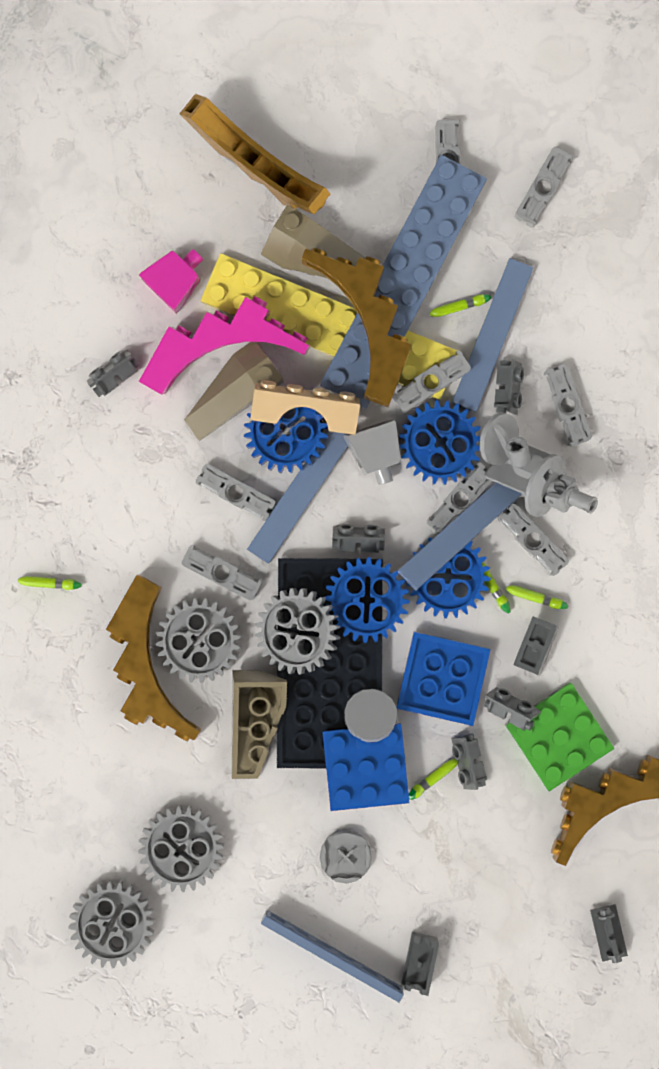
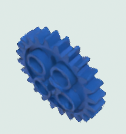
[399,400,481,485]
[244,407,328,474]
[406,538,491,619]
[325,557,410,643]

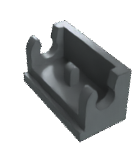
[513,616,559,676]
[401,932,439,996]

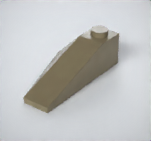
[261,204,365,278]
[184,342,284,441]
[232,670,287,779]

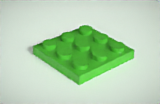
[505,682,614,792]

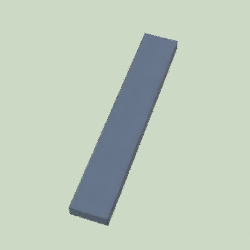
[452,258,534,413]
[247,429,348,564]
[398,483,522,591]
[261,910,404,1003]

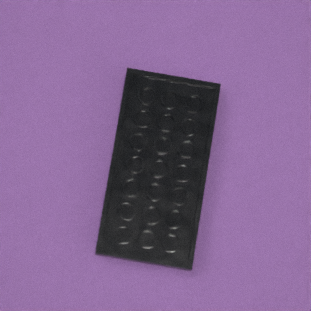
[277,558,383,769]

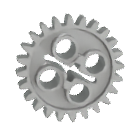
[255,588,340,674]
[156,598,241,683]
[138,805,224,892]
[68,880,155,968]

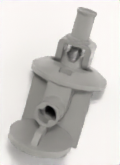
[480,412,598,517]

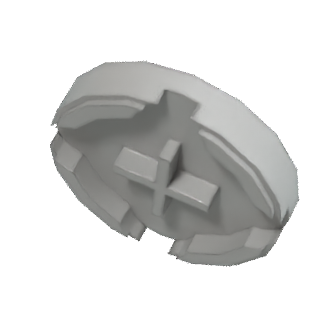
[345,689,397,742]
[320,830,372,884]

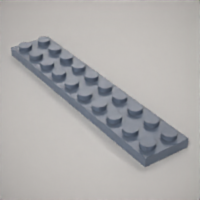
[320,155,487,410]

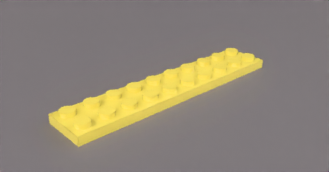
[200,253,457,401]

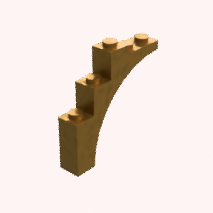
[179,93,331,215]
[302,248,412,408]
[106,575,201,742]
[551,755,659,866]

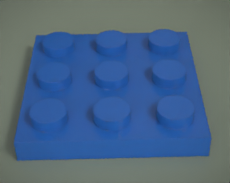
[396,631,491,726]
[323,723,410,811]

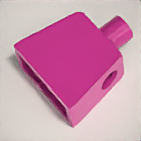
[139,249,203,314]

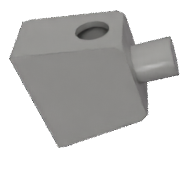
[343,420,401,485]

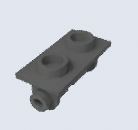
[87,349,140,397]
[494,359,524,415]
[332,524,385,553]
[484,687,541,731]
[451,734,487,790]
[590,904,628,963]

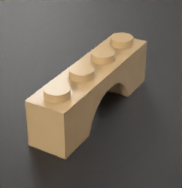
[250,380,360,435]

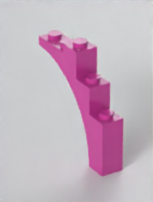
[138,296,311,395]

